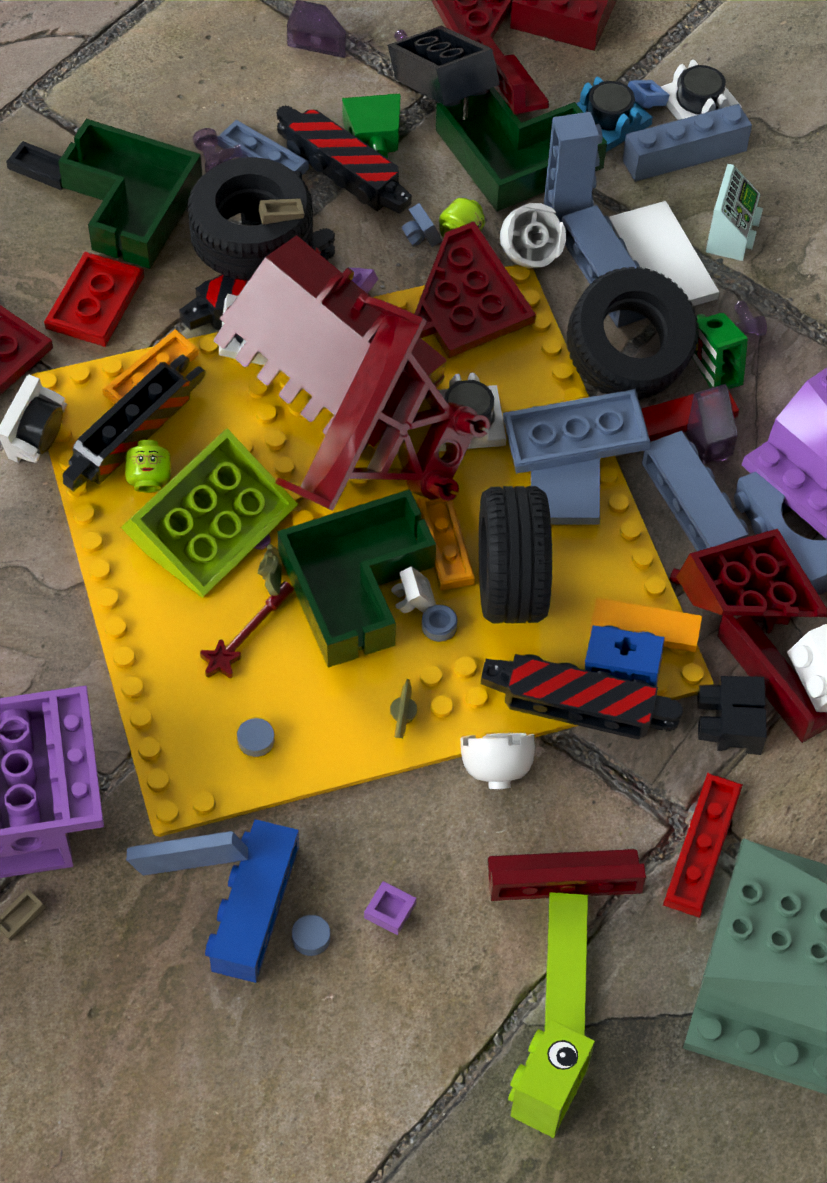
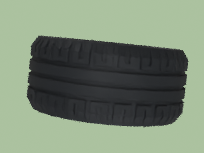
[188,157,313,281]
[566,267,699,400]
[479,486,552,623]

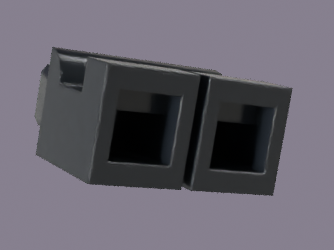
[697,676,767,755]

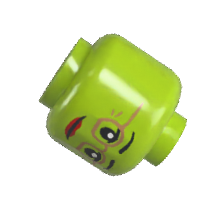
[438,198,486,238]
[125,440,171,493]

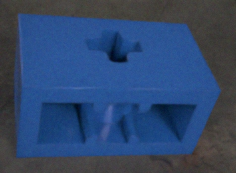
[585,625,664,687]

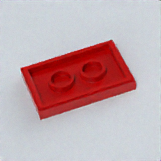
[44,252,145,347]

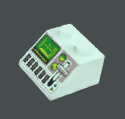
[706,164,763,261]

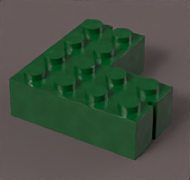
[436,87,607,212]
[58,118,203,269]
[277,489,436,668]

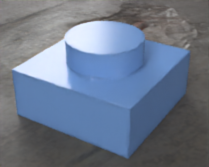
[628,80,670,109]

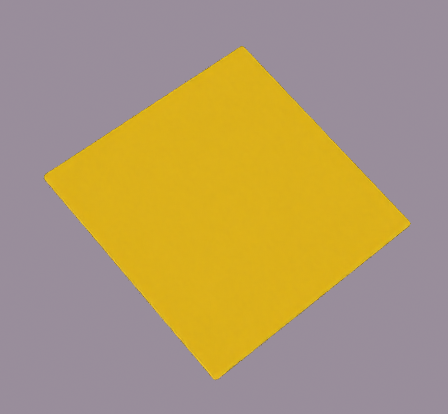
[32,265,713,837]

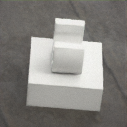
[391,566,436,613]

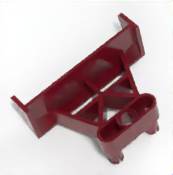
[275,296,490,511]

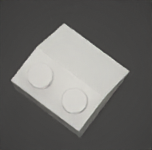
[787,624,827,712]

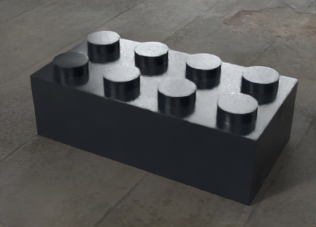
[388,26,500,106]

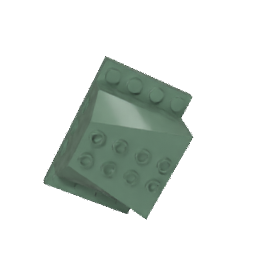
[683,838,827,1095]

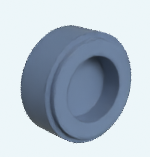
[422,605,457,642]
[237,718,274,757]
[292,915,330,956]

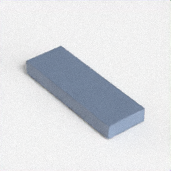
[217,120,309,175]
[126,831,248,876]

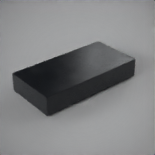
[6,141,63,190]

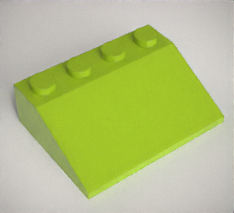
[121,428,298,598]

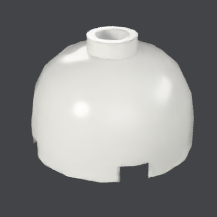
[500,203,566,268]
[460,733,535,789]

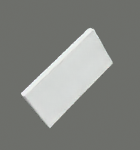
[608,201,719,307]

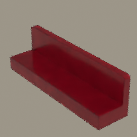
[478,36,549,114]
[717,615,827,743]
[487,849,646,901]

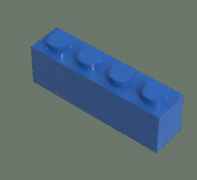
[205,819,299,983]

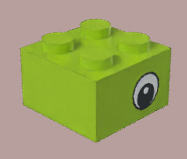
[508,1020,595,1138]

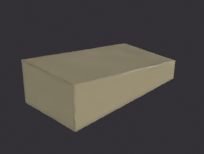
[258,199,304,225]
[0,889,47,941]

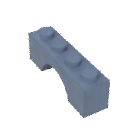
[734,472,827,595]

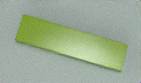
[544,892,588,1036]

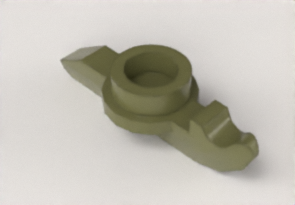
[258,544,283,596]
[390,679,417,739]

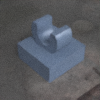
[401,203,443,247]

